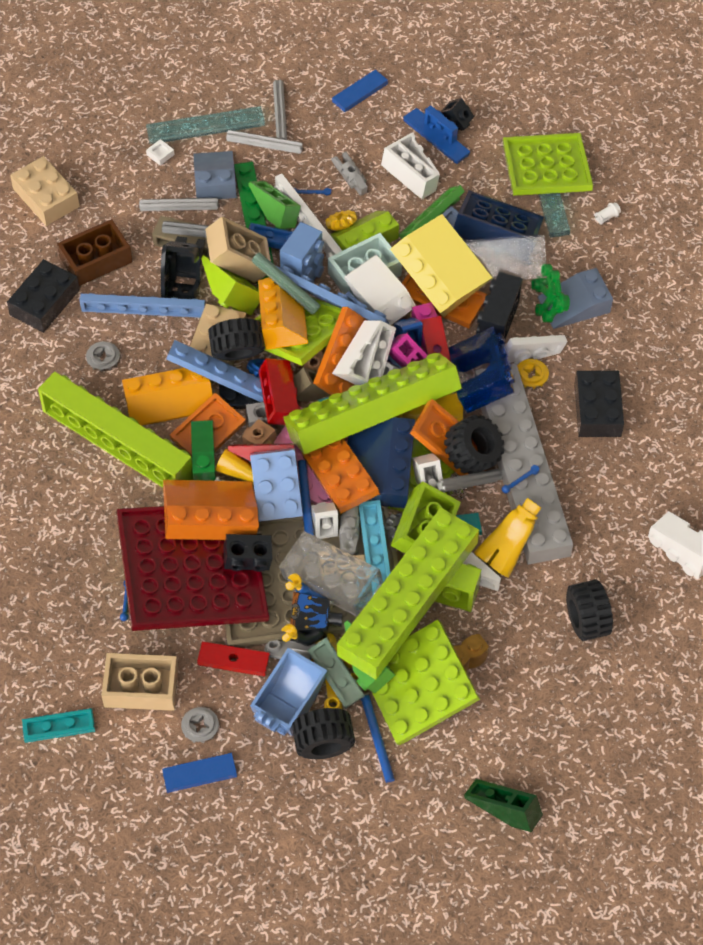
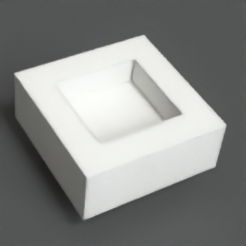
[146,139,175,165]

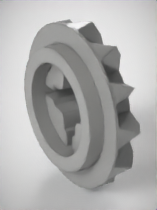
[86,341,120,372]
[181,707,219,744]

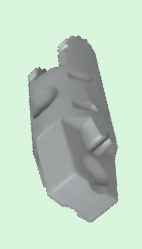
[331,152,368,196]
[339,505,360,554]

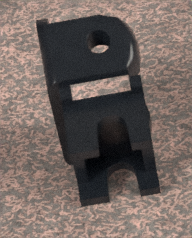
[161,236,205,299]

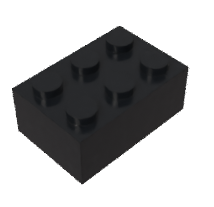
[7,259,80,333]
[476,272,523,350]
[574,371,624,437]

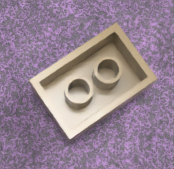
[10,156,80,226]
[205,216,271,283]
[190,304,246,366]
[101,653,178,711]

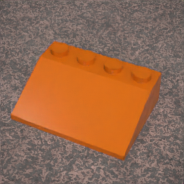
[163,480,259,540]

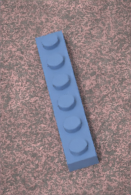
[276,266,389,324]
[80,293,205,318]
[166,340,264,402]

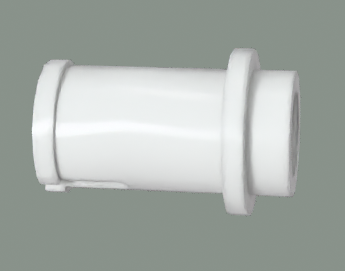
[594,202,621,225]

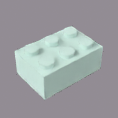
[328,233,402,298]

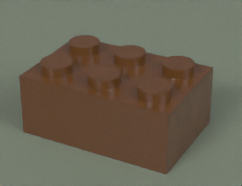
[57,219,133,286]

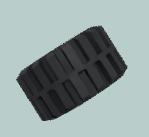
[208,318,265,361]
[444,415,505,474]
[566,579,613,641]
[292,708,355,759]

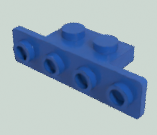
[403,105,470,164]

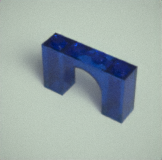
[448,326,515,413]

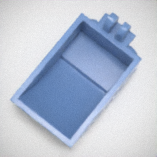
[250,648,327,736]

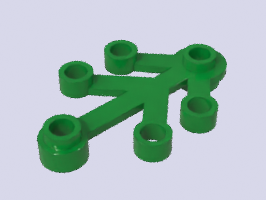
[531,264,570,323]

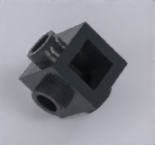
[441,98,475,131]

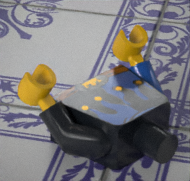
[281,573,343,646]

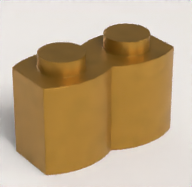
[453,634,489,672]

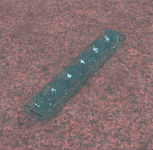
[146,106,265,144]

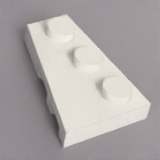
[495,335,568,366]

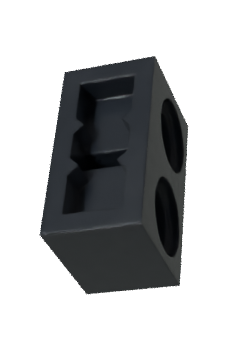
[223,534,273,572]

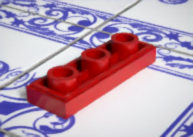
[420,316,451,362]
[197,641,270,677]

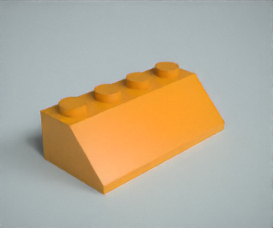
[258,277,308,350]
[122,368,213,426]

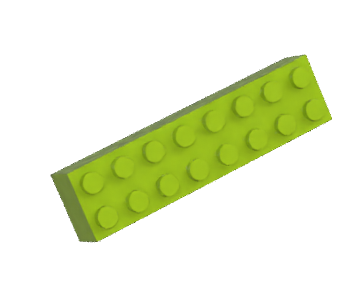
[283,353,462,455]
[38,371,193,487]
[337,508,479,680]

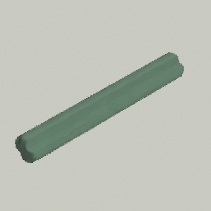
[252,253,320,314]

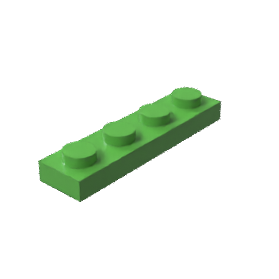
[399,185,465,239]

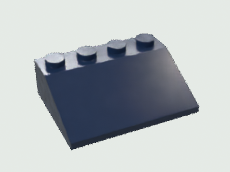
[453,190,544,262]
[347,417,415,508]

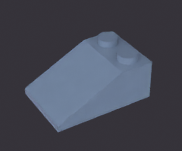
[193,151,237,199]
[537,268,613,329]

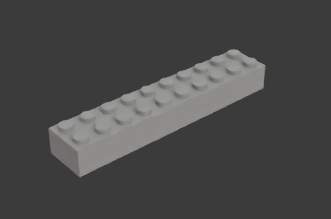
[474,363,573,565]

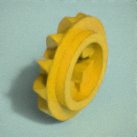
[325,210,357,230]
[517,359,549,389]

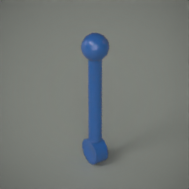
[294,188,331,195]
[502,465,540,494]
[120,580,129,621]

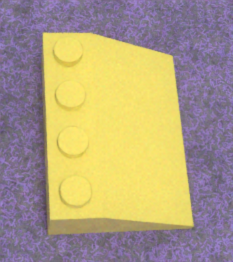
[390,214,493,317]

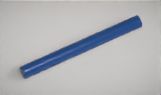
[298,460,314,540]
[361,695,395,783]

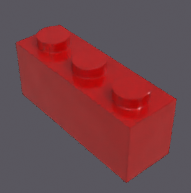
[258,358,300,425]

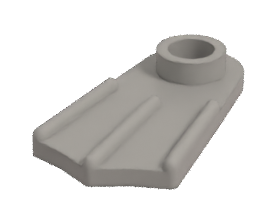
[264,640,316,660]

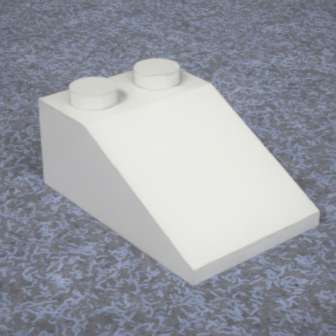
[344,255,416,325]

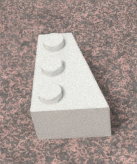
[381,132,440,199]
[332,321,396,385]
[648,511,703,579]

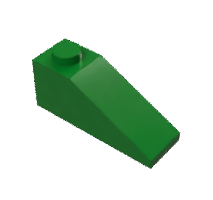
[191,420,216,481]

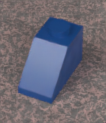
[393,318,423,348]

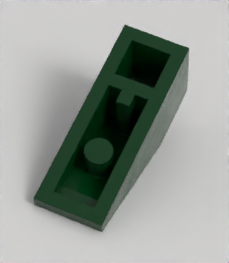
[464,779,543,832]

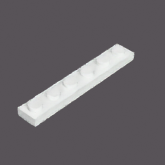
[274,174,342,259]

